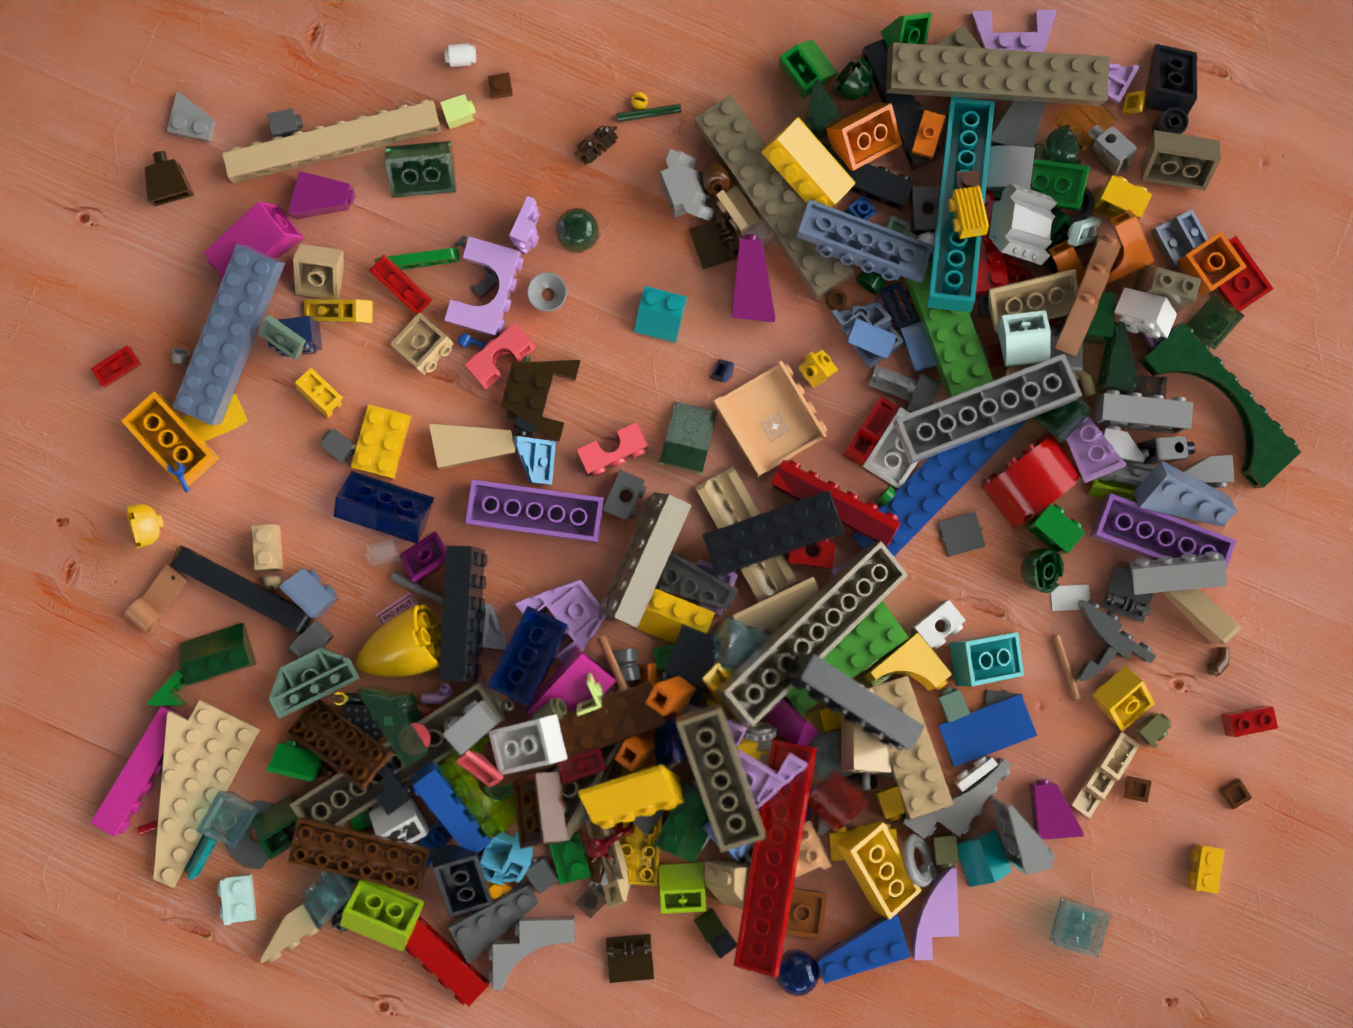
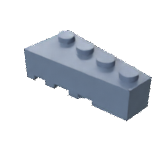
[1133,461,1237,527]

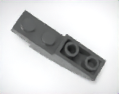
[1078,599,1156,663]

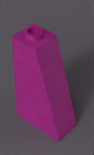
[731,233,775,322]

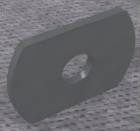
[225,800,274,869]

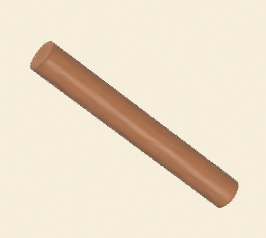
[598,635,628,692]
[1052,635,1081,700]

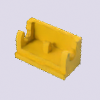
[295,368,343,419]

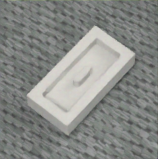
[954,756,998,792]

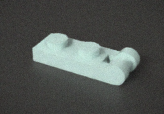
[1067,216,1102,246]

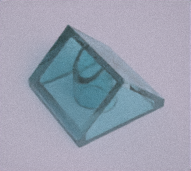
[196,791,259,848]

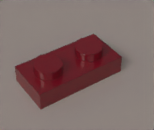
[557,748,608,785]

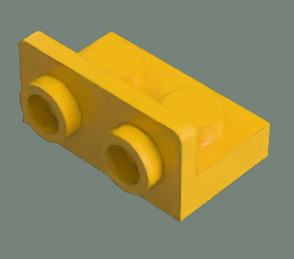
[1187,844,1225,894]

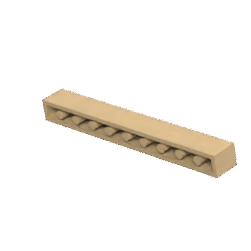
[222,100,442,184]

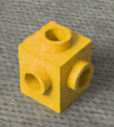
[798,349,838,388]

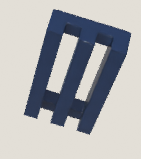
[879,282,918,331]

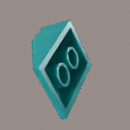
[949,632,1024,686]

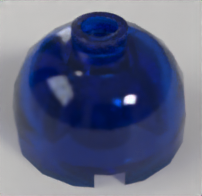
[776,949,820,997]

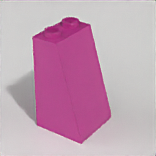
[204,201,304,280]
[525,646,616,721]

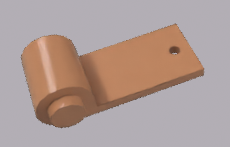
[124,564,188,633]

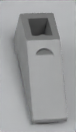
[1182,455,1234,488]

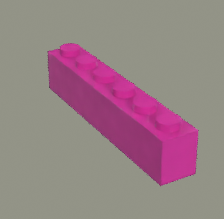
[91,705,188,837]

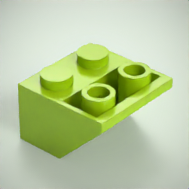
[659,862,706,914]

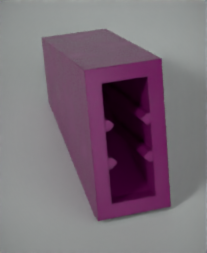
[288,171,355,219]
[1030,779,1084,840]

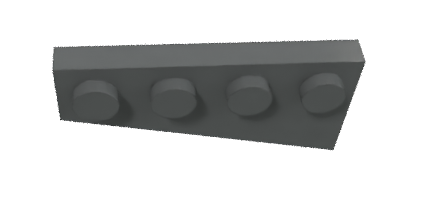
[655,551,739,609]

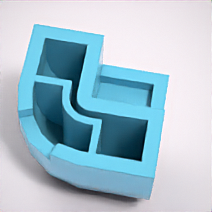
[479,829,533,885]

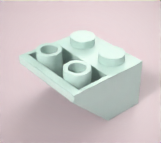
[997,310,1051,367]

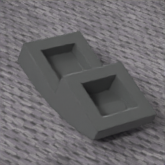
[1075,646,1117,682]

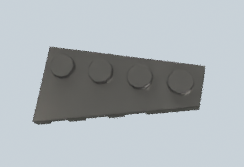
[448,881,538,964]

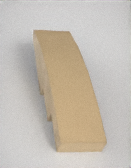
[1069,732,1140,820]

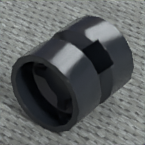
[1152,107,1189,134]

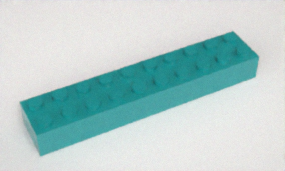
[927,97,995,312]

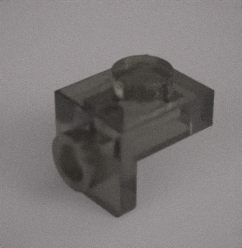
[575,883,607,919]

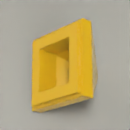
[1122,90,1146,115]

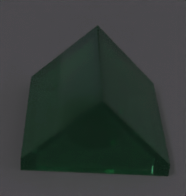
[1188,293,1245,350]

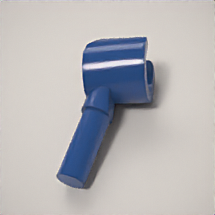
[457,333,487,348]
[168,461,190,492]

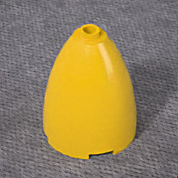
[356,604,441,677]

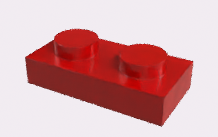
[90,345,142,388]

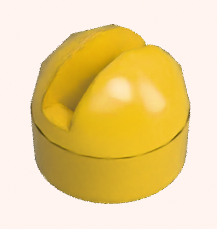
[631,92,648,110]

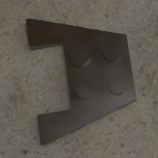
[501,360,581,443]

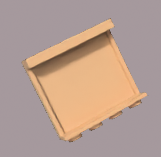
[713,361,828,478]

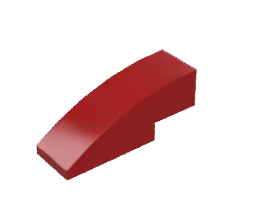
[843,396,899,466]

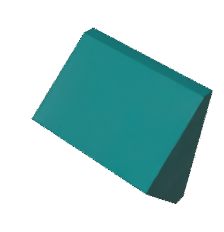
[957,829,1012,887]

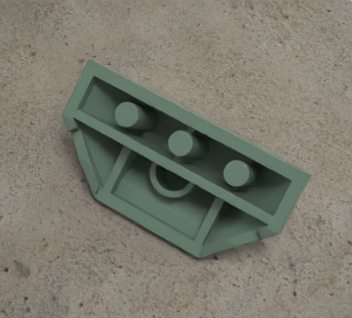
[269,647,360,719]

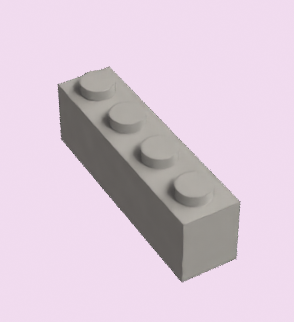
[1130,551,1227,595]

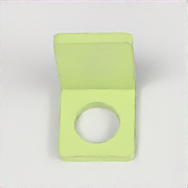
[576,673,603,716]

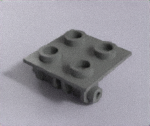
[1102,566,1153,622]

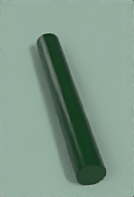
[617,104,681,122]

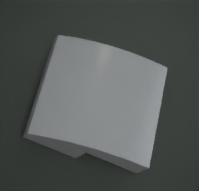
[986,146,1035,192]

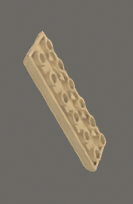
[695,467,797,603]

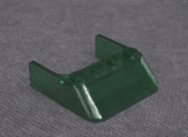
[358,684,429,767]

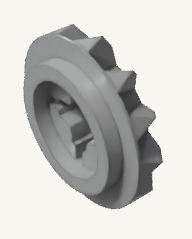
[743,722,776,742]

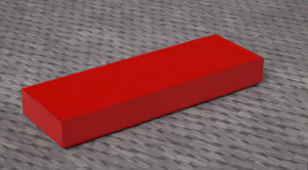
[368,254,433,315]

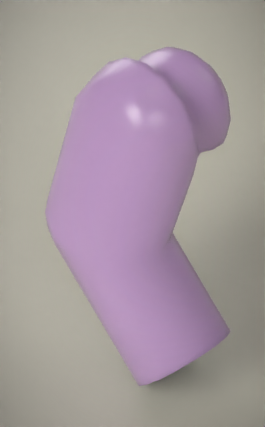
[421,683,452,705]

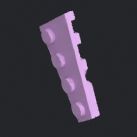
[1054,400,1127,483]

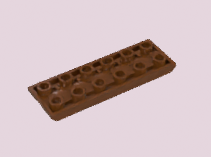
[288,699,393,790]
[288,818,430,894]

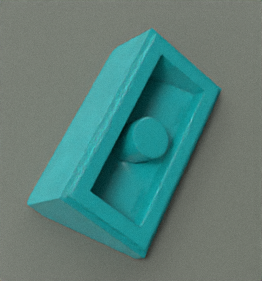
[184,831,219,880]

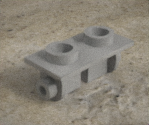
[869,365,917,401]

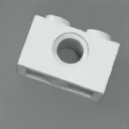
[912,600,966,649]

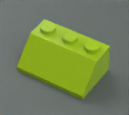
[340,880,424,952]

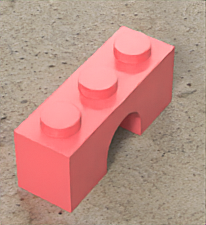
[465,323,536,389]
[577,422,648,477]

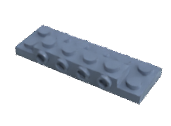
[796,200,933,283]

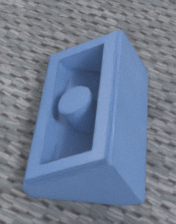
[847,318,897,359]

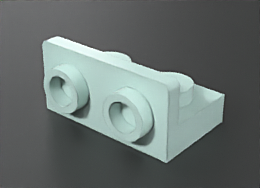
[217,874,257,925]

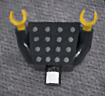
[332,691,396,742]

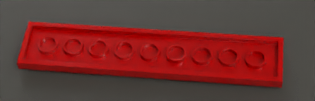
[733,739,817,978]

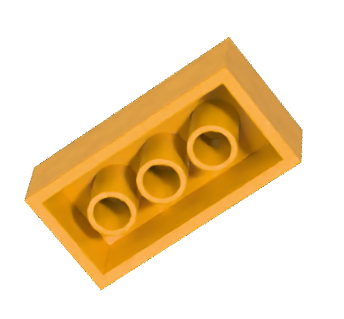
[121,391,220,487]

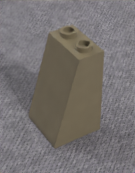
[1134,265,1201,313]

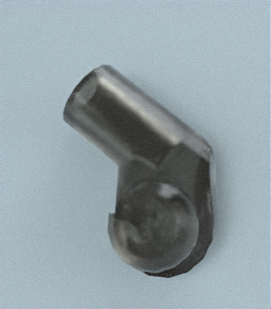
[843,772,878,790]

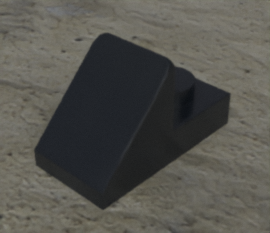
[694,907,737,959]

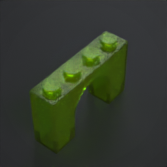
[438,734,517,839]

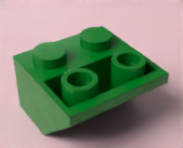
[778,39,838,99]

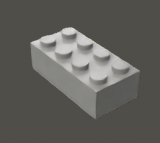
[1092,390,1193,434]

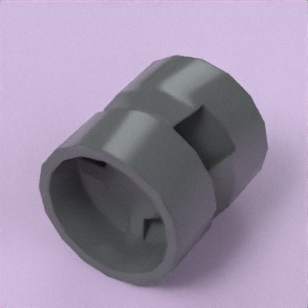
[611,648,641,682]

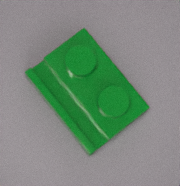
[549,832,592,885]

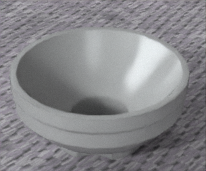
[527,272,567,312]

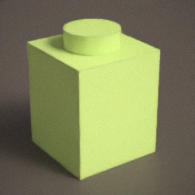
[440,94,476,129]

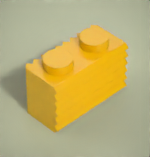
[948,186,989,239]

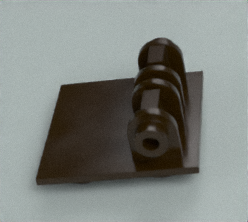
[574,125,618,165]
[689,215,739,270]
[606,934,654,983]

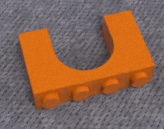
[1048,210,1154,288]
[615,676,696,772]

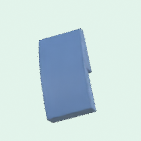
[900,322,936,373]

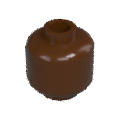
[701,163,731,195]

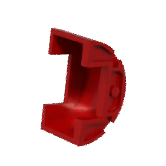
[981,433,1082,529]

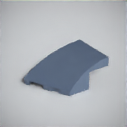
[831,302,905,369]

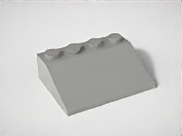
[990,797,1055,875]

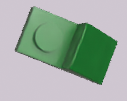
[147,670,187,706]

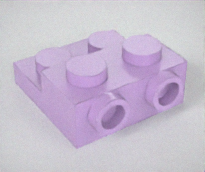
[509,196,540,254]

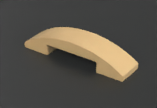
[586,819,628,908]

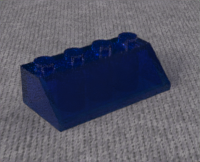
[334,471,435,544]
[487,606,569,709]

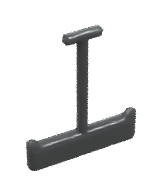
[455,236,499,297]

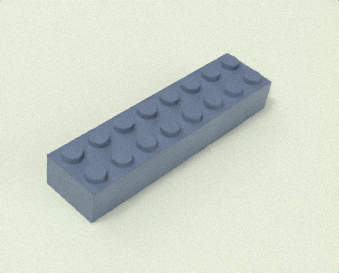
[172,244,285,425]

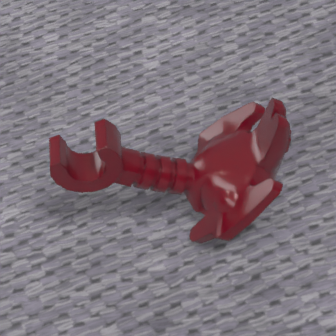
[579,822,635,859]

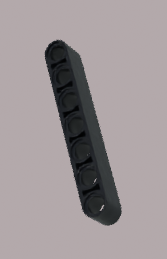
[169,545,312,634]

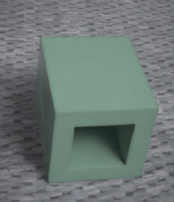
[936,687,970,722]

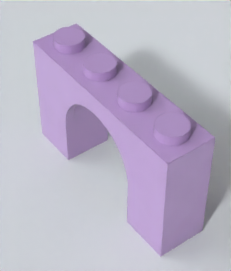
[445,237,523,337]

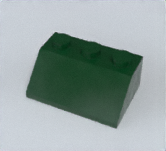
[180,623,257,686]
[654,781,710,863]

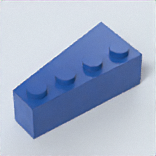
[411,760,491,853]
[816,914,911,984]

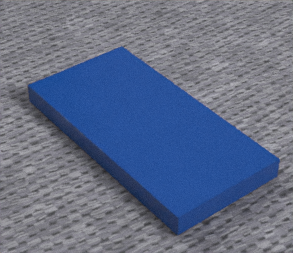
[938,694,1038,767]

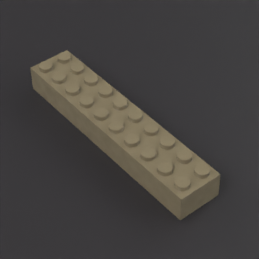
[886,43,1110,106]
[695,94,854,301]
[715,541,908,727]
[290,681,506,826]

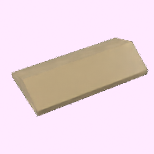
[988,269,1078,332]

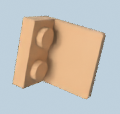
[795,821,832,878]

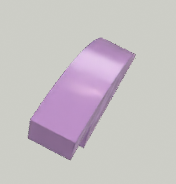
[912,866,959,960]

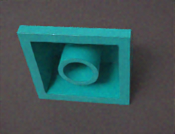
[634,286,687,343]

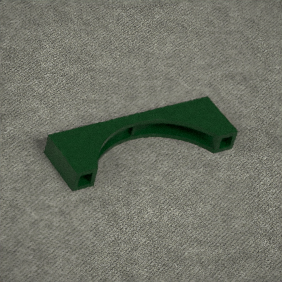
[1138,322,1301,489]

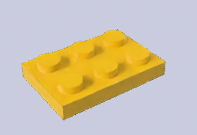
[351,404,412,479]

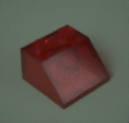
[807,768,869,832]

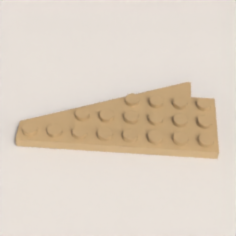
[153,699,260,888]

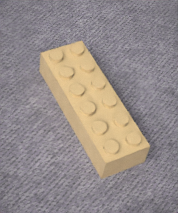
[868,676,954,821]

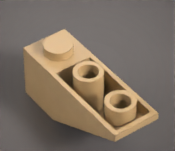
[260,900,323,964]

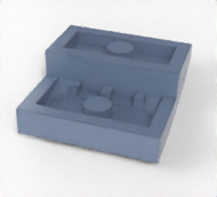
[1151,209,1208,269]

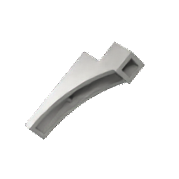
[900,757,1011,839]

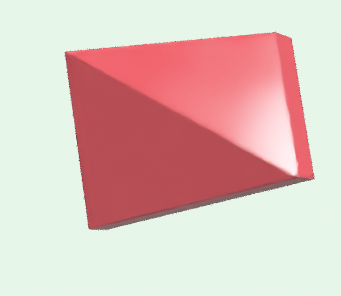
[455,750,503,788]

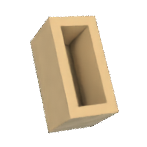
[252,524,283,571]

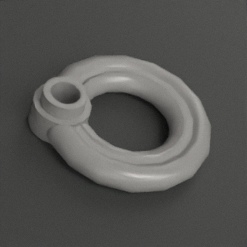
[903,833,937,887]

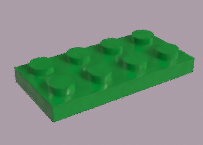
[993,159,1090,211]

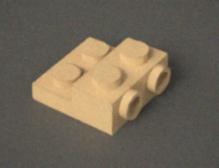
[390,312,454,375]

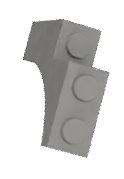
[489,916,575,990]

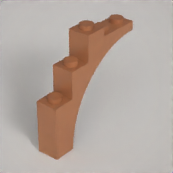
[1055,234,1121,356]

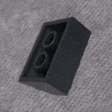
[430,844,493,917]

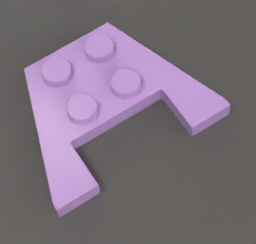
[971,10,1056,52]
[515,579,607,663]
[728,718,807,808]

